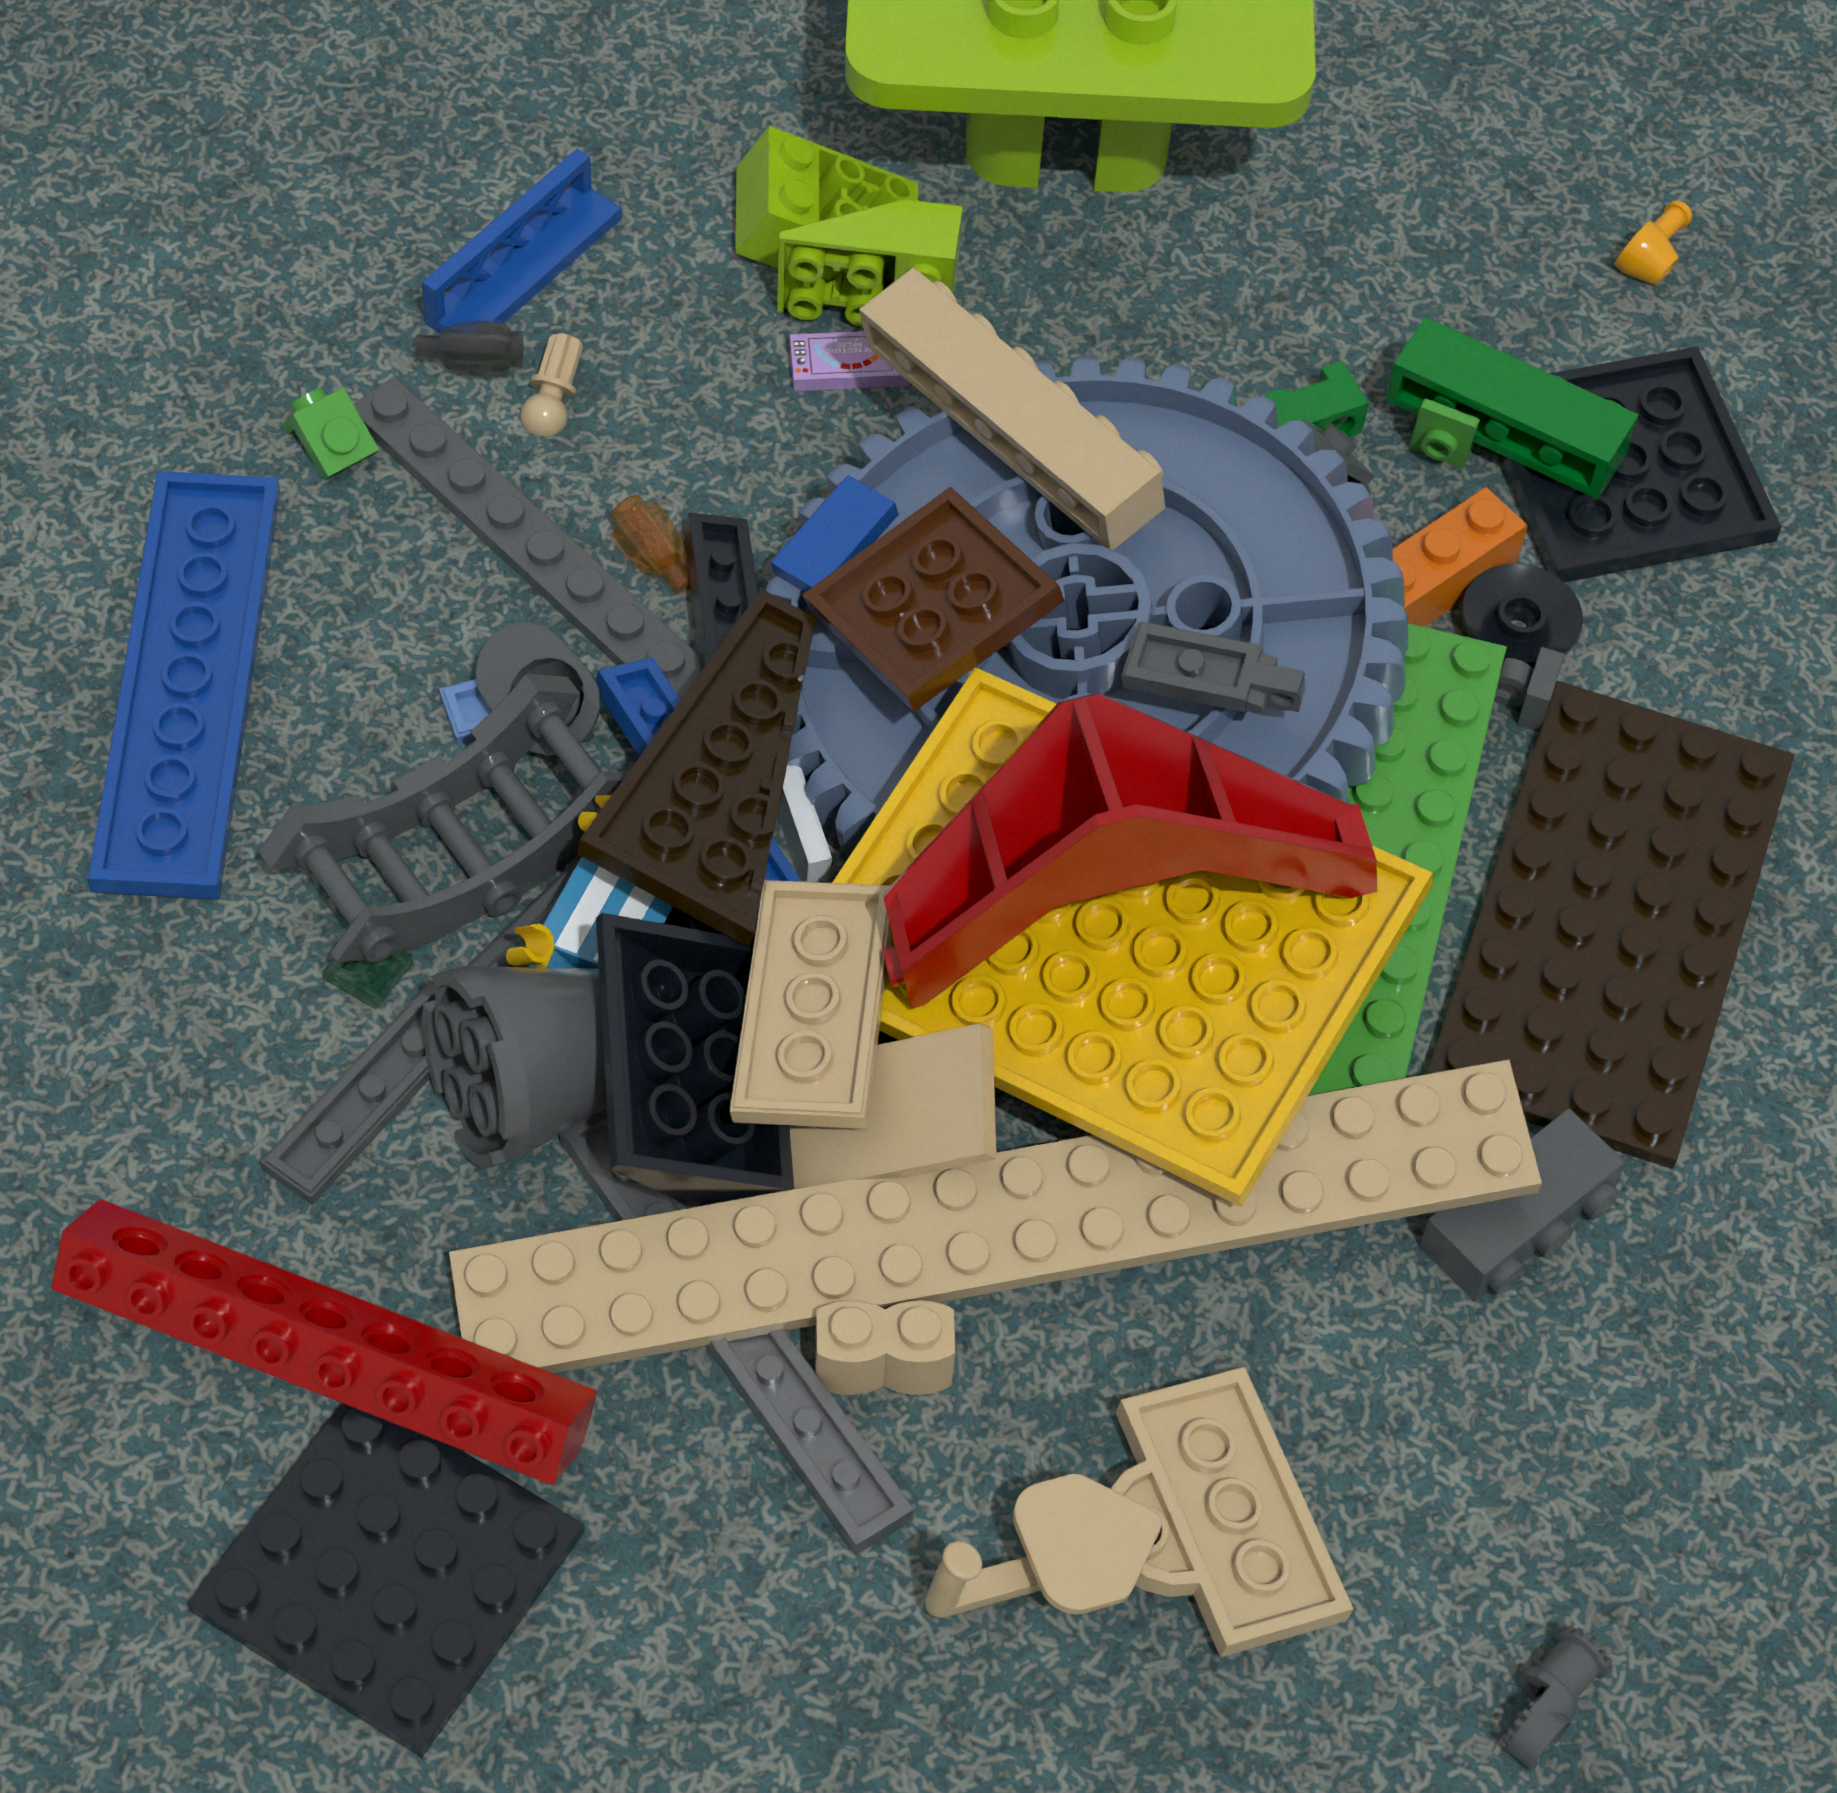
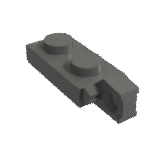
[1121,621,1306,713]

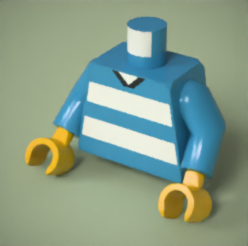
[506,795,673,969]

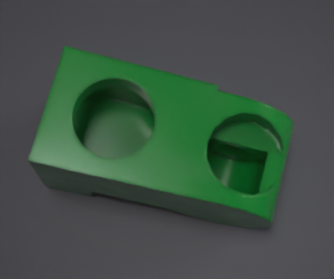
[1263,360,1369,437]

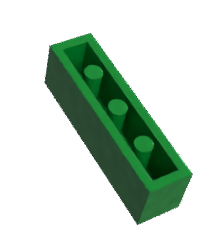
[1385,317,1639,499]

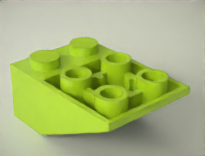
[735,125,919,268]
[777,199,963,327]

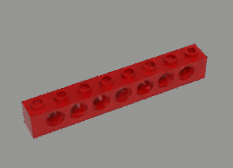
[51,1199,598,1485]

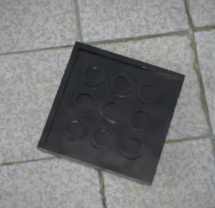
[1498,346,1781,582]
[187,1403,585,1758]

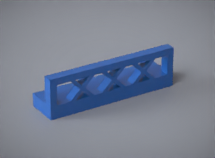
[422,148,622,353]

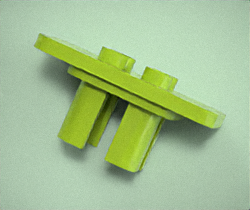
[845,0,1316,192]

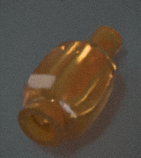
[611,495,691,595]

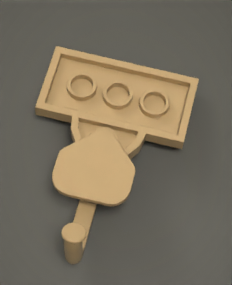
[925,1367,1353,1658]

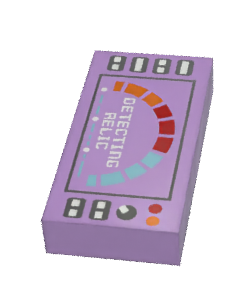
[789,331,910,391]

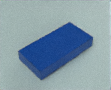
[770,475,899,592]

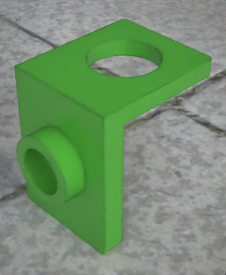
[1409,399,1480,468]

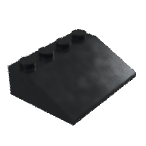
[596,913,794,1208]

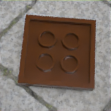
[802,486,1065,712]

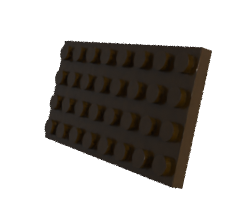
[1427,681,1795,1169]

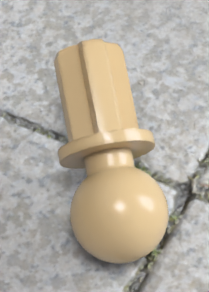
[520,333,583,436]

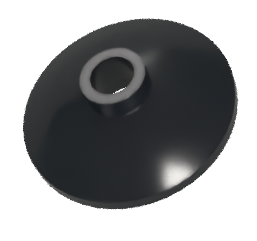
[1462,563,1583,666]

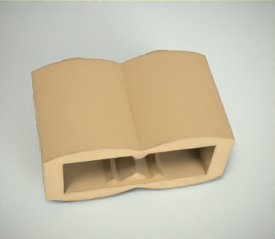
[815,1300,955,1395]

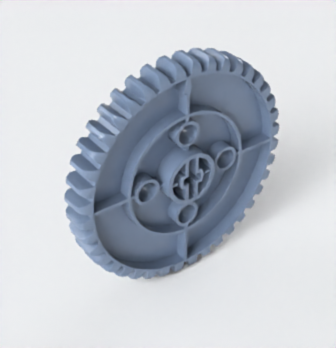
[766,356,1409,858]

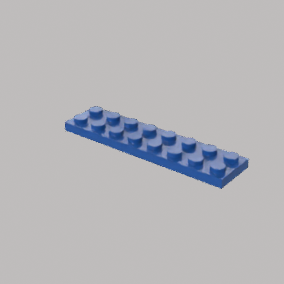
[88,471,280,899]

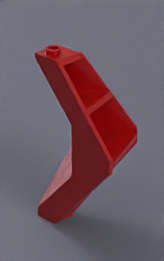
[883,693,1378,1009]

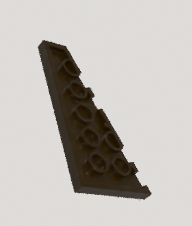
[577,589,816,947]

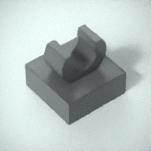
[1494,647,1565,732]

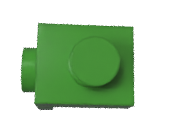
[282,387,379,480]

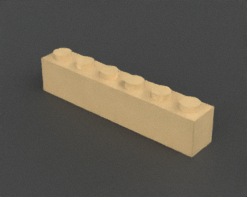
[859,267,1166,550]

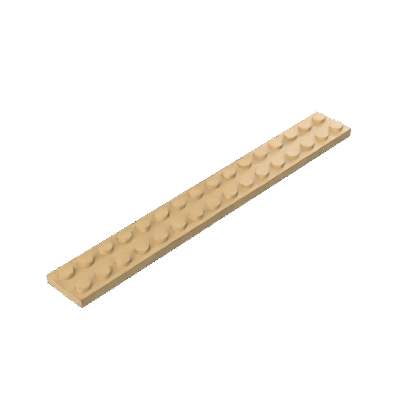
[449,1060,1542,1373]

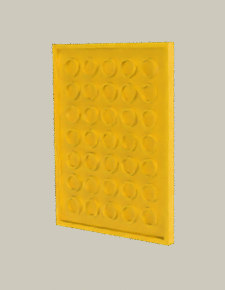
[832,667,1433,1207]

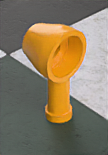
[1614,200,1692,286]

